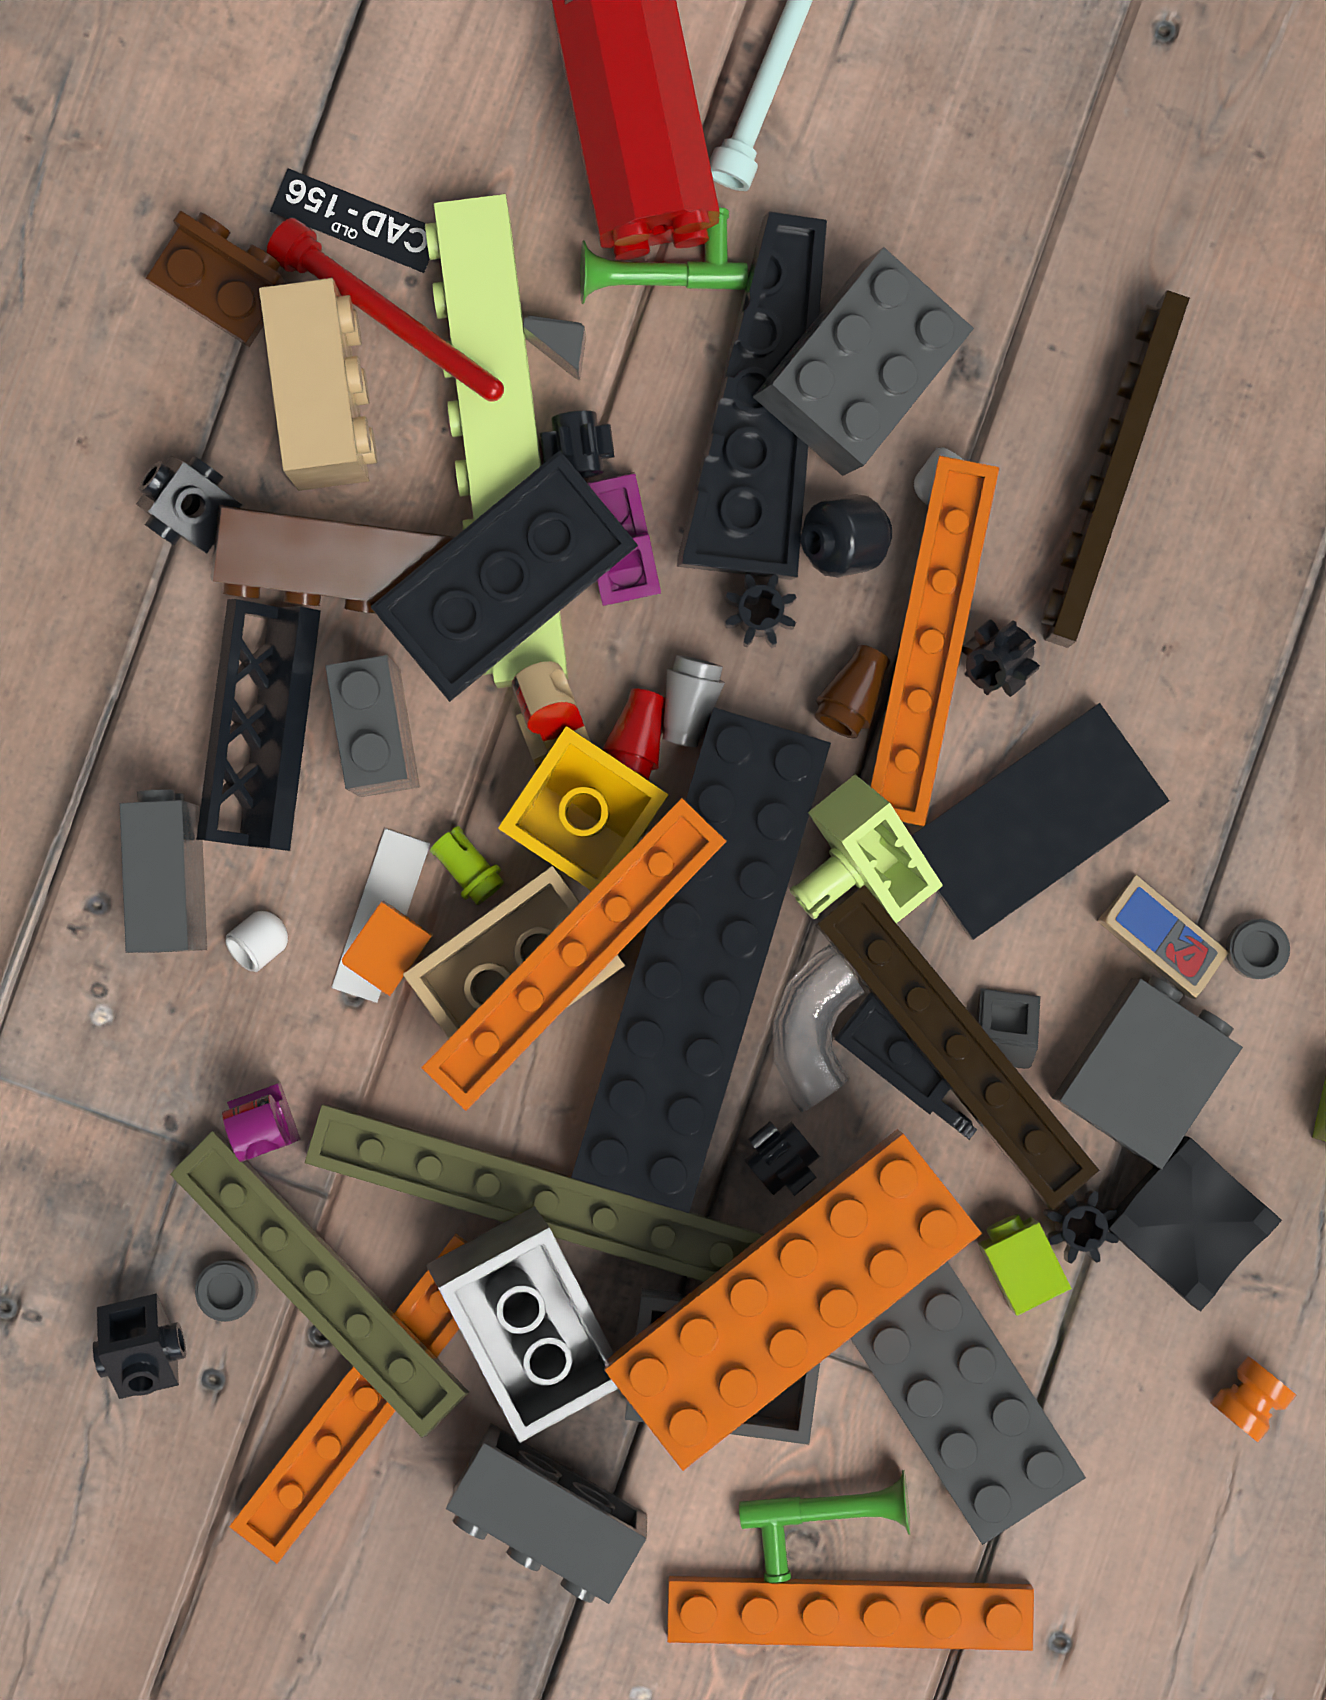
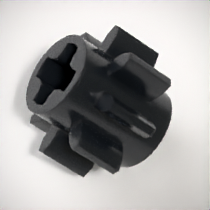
[540,410,615,478]
[725,574,797,648]
[962,619,1040,697]
[745,1121,820,1196]
[1043,1189,1119,1264]

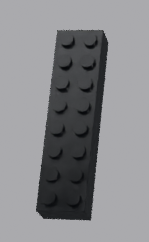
[571,707,831,1213]

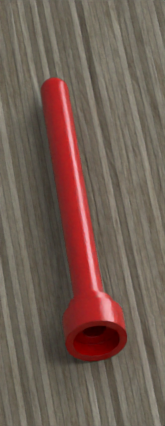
[266,218,504,402]

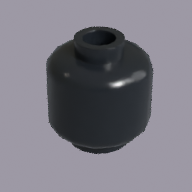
[801,494,892,578]

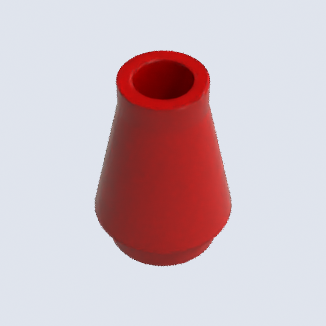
[602,688,665,781]

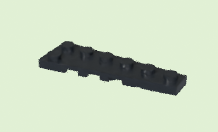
[677,212,827,580]

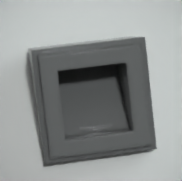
[523,316,586,380]
[976,988,1041,1069]

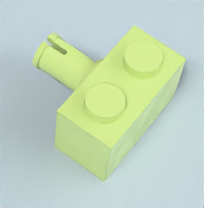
[789,775,943,924]

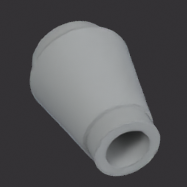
[662,655,725,747]

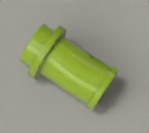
[429,826,504,905]

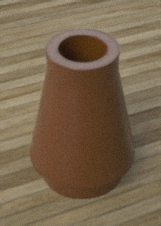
[814,645,890,739]

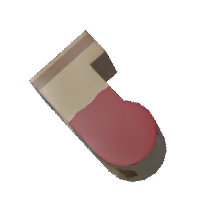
[512,661,591,769]

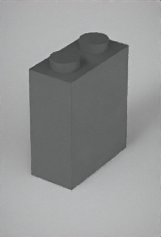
[325,655,420,797]
[120,790,207,953]
[1052,975,1243,1169]

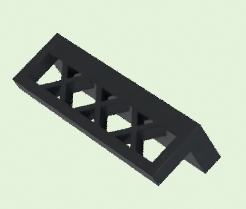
[196,599,321,851]

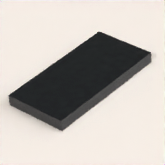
[371,451,638,702]
[911,703,1170,940]

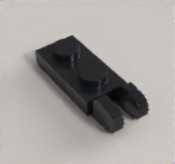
[833,992,977,1140]

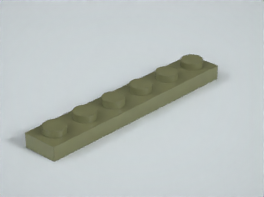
[170,1131,469,1438]

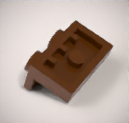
[146,211,286,347]

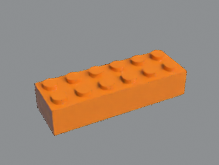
[604,1129,982,1471]

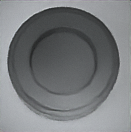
[1226,919,1290,979]
[195,1259,258,1322]

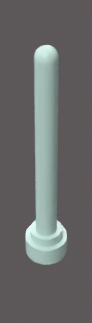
[709,0,813,191]

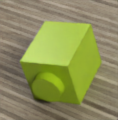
[978,1214,1072,1316]

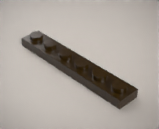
[1041,290,1190,648]
[816,885,1100,1210]

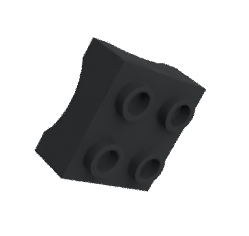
[1107,1136,1282,1312]

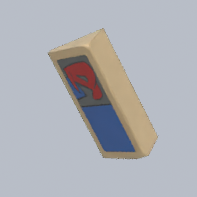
[1097,875,1228,999]

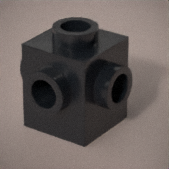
[136,456,242,554]
[93,1293,186,1399]

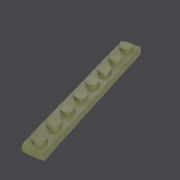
[304,1103,764,1282]

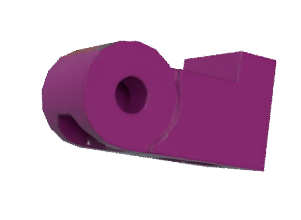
[222,1083,301,1162]

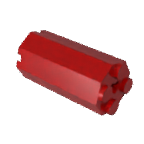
[552,0,720,260]

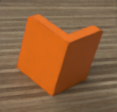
[342,900,433,996]

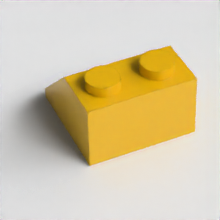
[498,726,669,891]

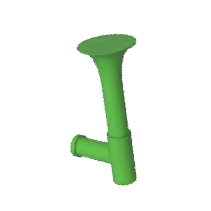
[580,207,748,304]
[739,1470,910,1583]

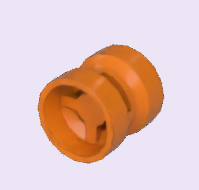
[1210,1356,1297,1443]

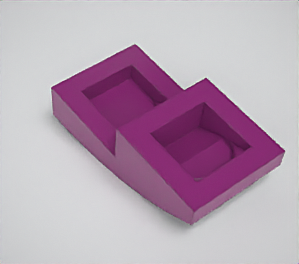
[587,472,661,606]

